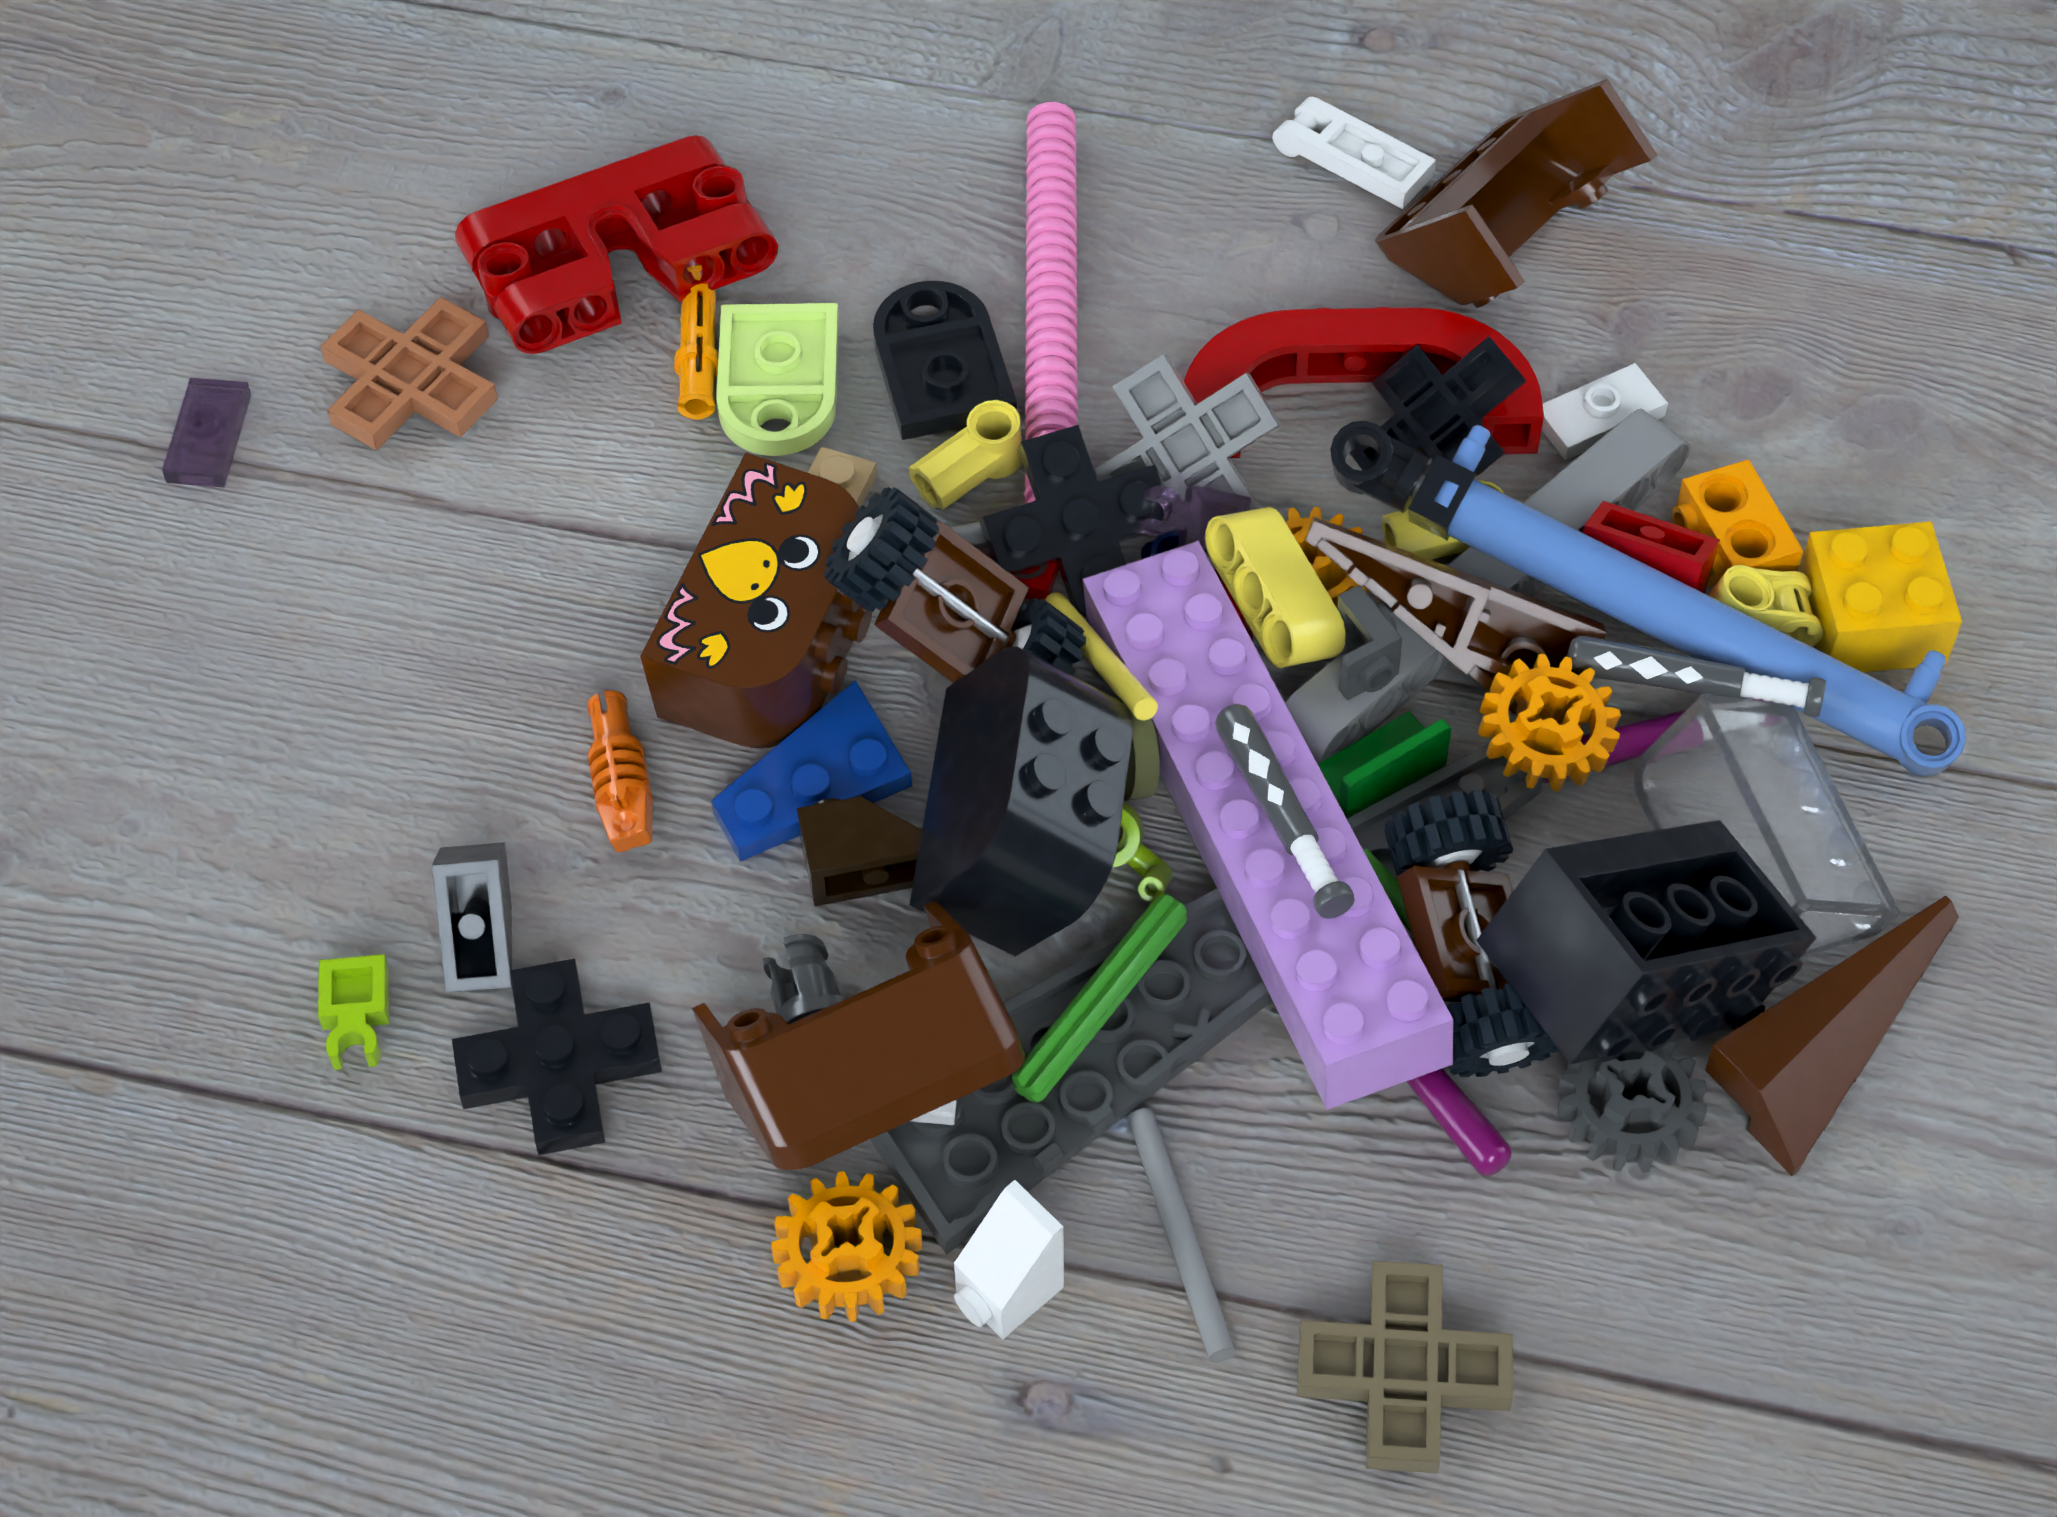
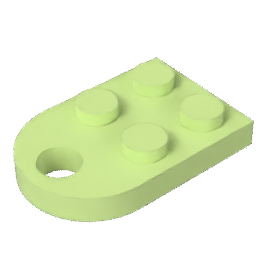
[716,303,839,456]

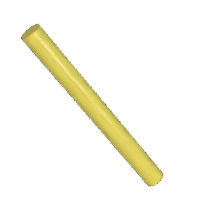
[1045,592,1158,721]

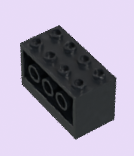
[1476,820,1817,1065]

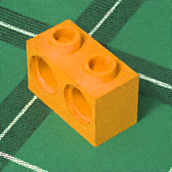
[1672,459,1803,588]

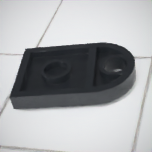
[873,281,1017,440]

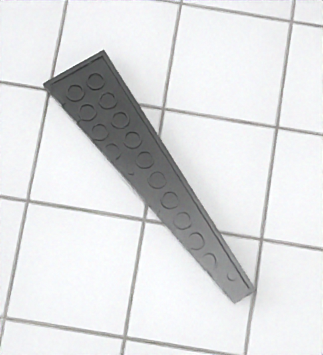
[870,742,1543,1255]

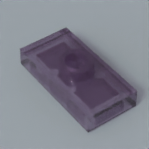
[162,378,251,488]

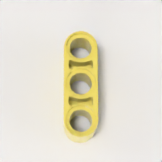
[1205,507,1346,668]

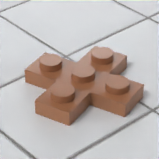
[320,297,498,450]

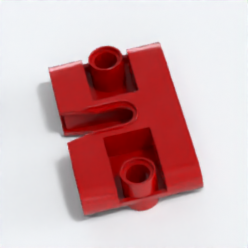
[455,135,778,354]

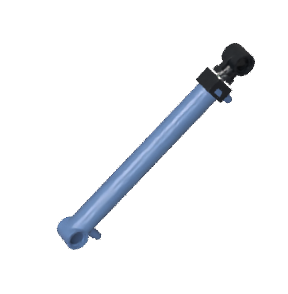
[1330,421,1966,776]

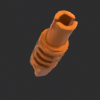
[587,690,653,853]

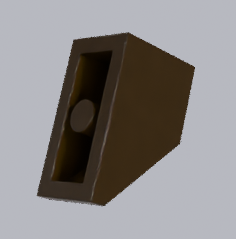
[796,796,922,907]

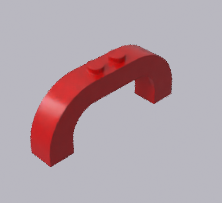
[1184,307,1544,458]

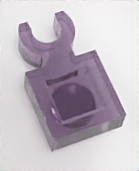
[1139,485,1251,556]

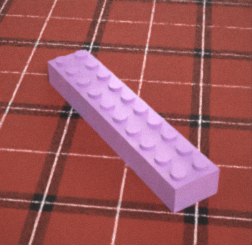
[1082,541,1453,1110]

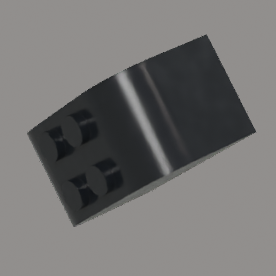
[909,647,1133,957]

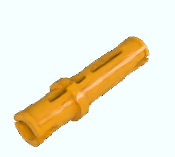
[674,265,719,420]

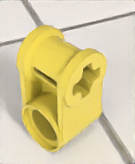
[1708,565,1823,647]

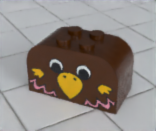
[640,452,872,748]

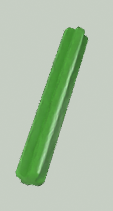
[1012,893,1187,1103]

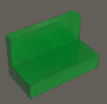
[1318,711,1452,819]

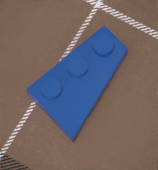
[711,680,912,862]

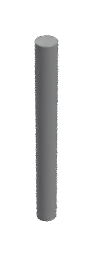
[1128,1108,1236,1362]

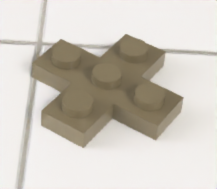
[1297,1261,1513,1473]

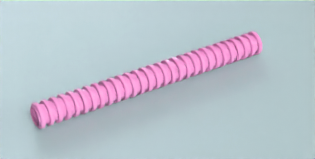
[1025,102,1078,504]

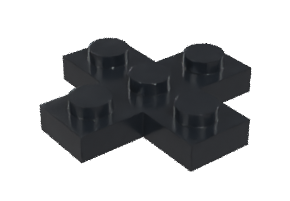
[1349,336,1526,477]
[980,425,1175,617]
[452,958,662,1155]

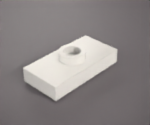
[1542,363,1668,461]

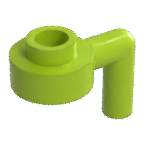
[1112,802,1173,902]

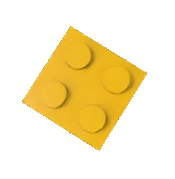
[1799,521,1962,672]

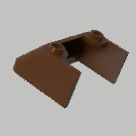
[1375,79,1657,308]
[692,901,1025,1170]

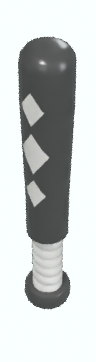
[1567,636,1826,717]
[1215,704,1355,919]

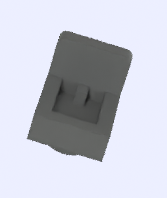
[1338,585,1402,700]

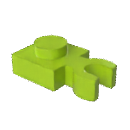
[318,954,389,1070]

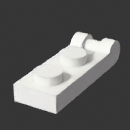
[1272,97,1436,209]

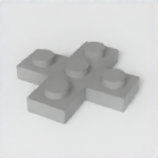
[1094,354,1281,538]

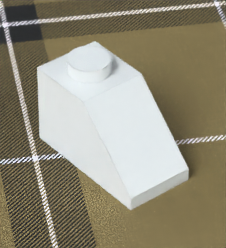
[954,1180,1064,1340]

